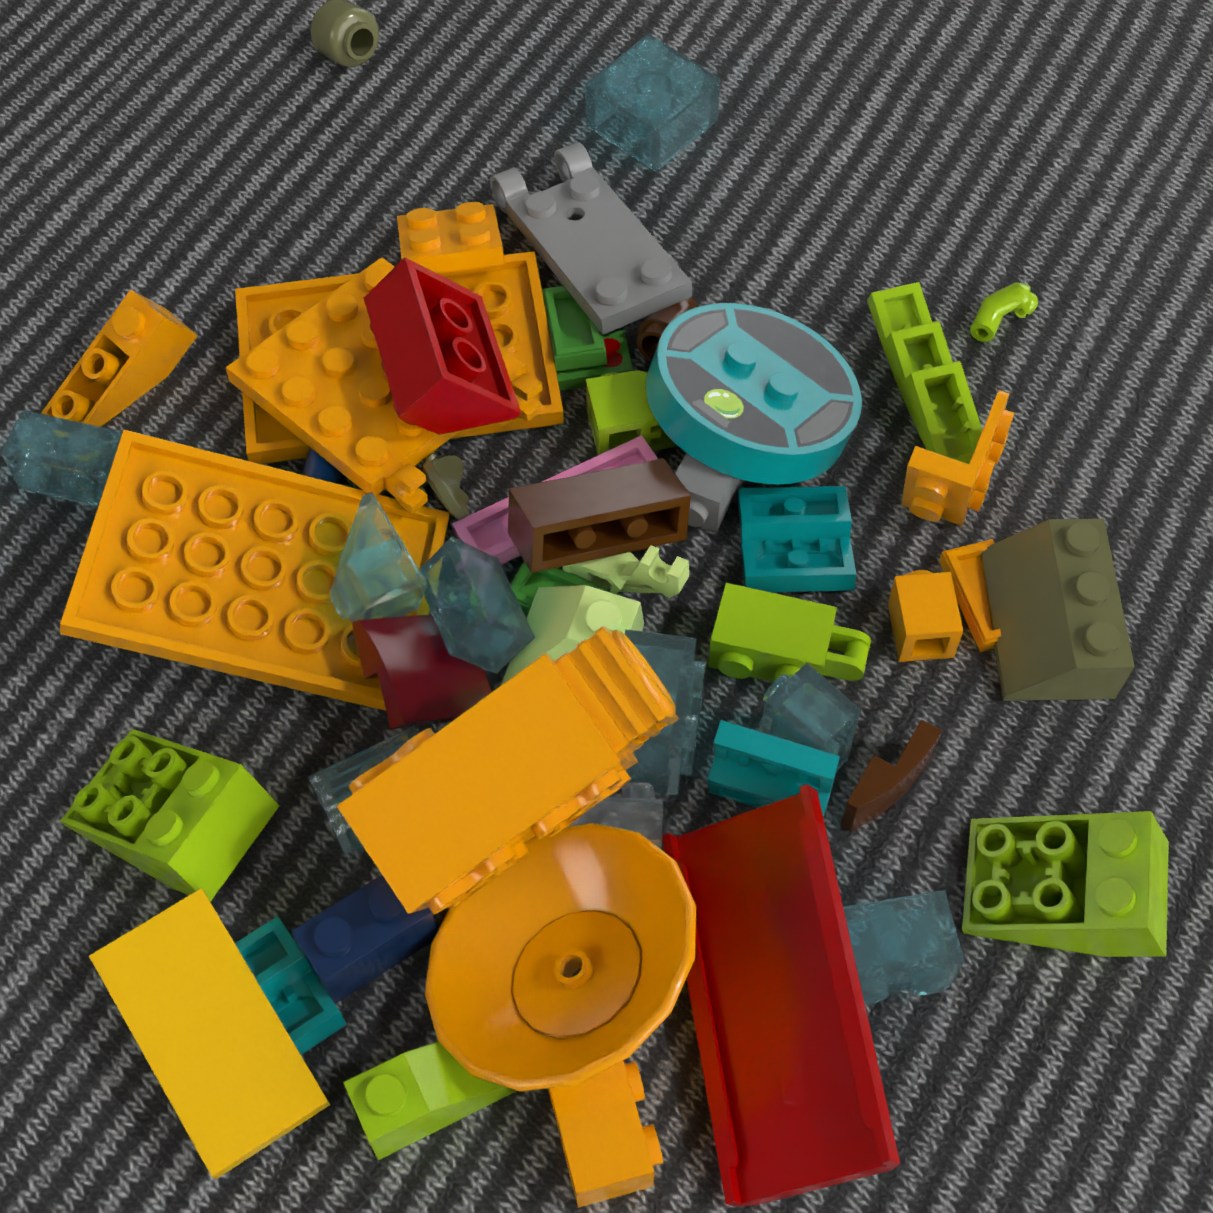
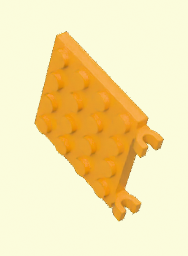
[226,257,542,514]

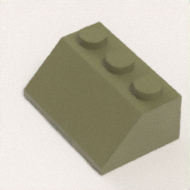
[981,519,1135,701]

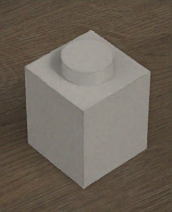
[675,453,743,532]

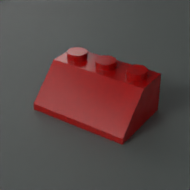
[363,257,521,435]

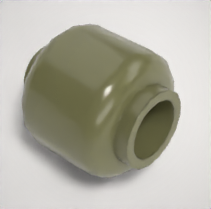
[310,0,379,67]

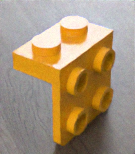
[901,390,1015,526]

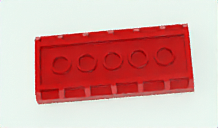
[662,784,900,1207]

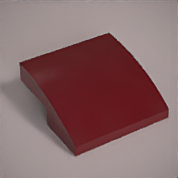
[352,613,492,729]

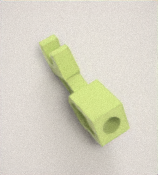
[562,545,689,598]

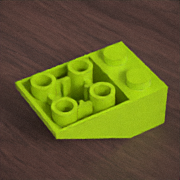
[60,729,280,902]
[962,811,1169,957]

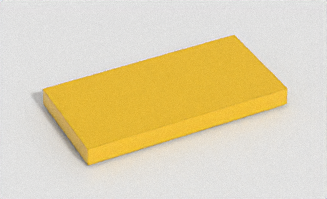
[89,888,330,1180]

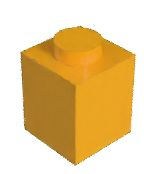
[888,570,963,662]

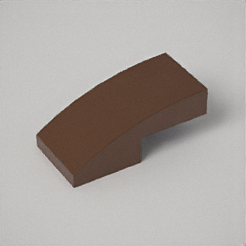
[840,719,942,832]

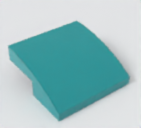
[738,486,857,592]
[707,720,840,819]
[235,916,347,1055]

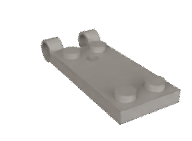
[490,142,692,335]

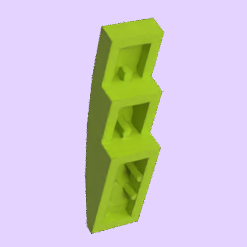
[867,282,983,464]

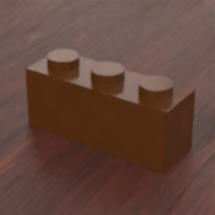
[508,458,691,573]

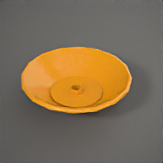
[424,823,696,1092]

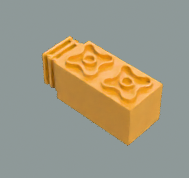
[337,626,679,915]

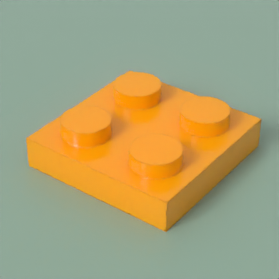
[397,202,505,274]

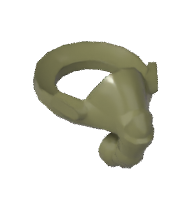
[418,453,470,521]

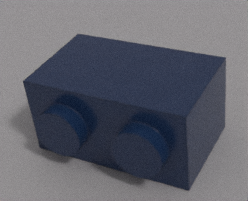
[291,875,437,1004]

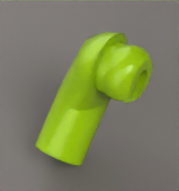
[970,282,1038,342]

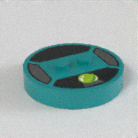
[646,303,862,485]

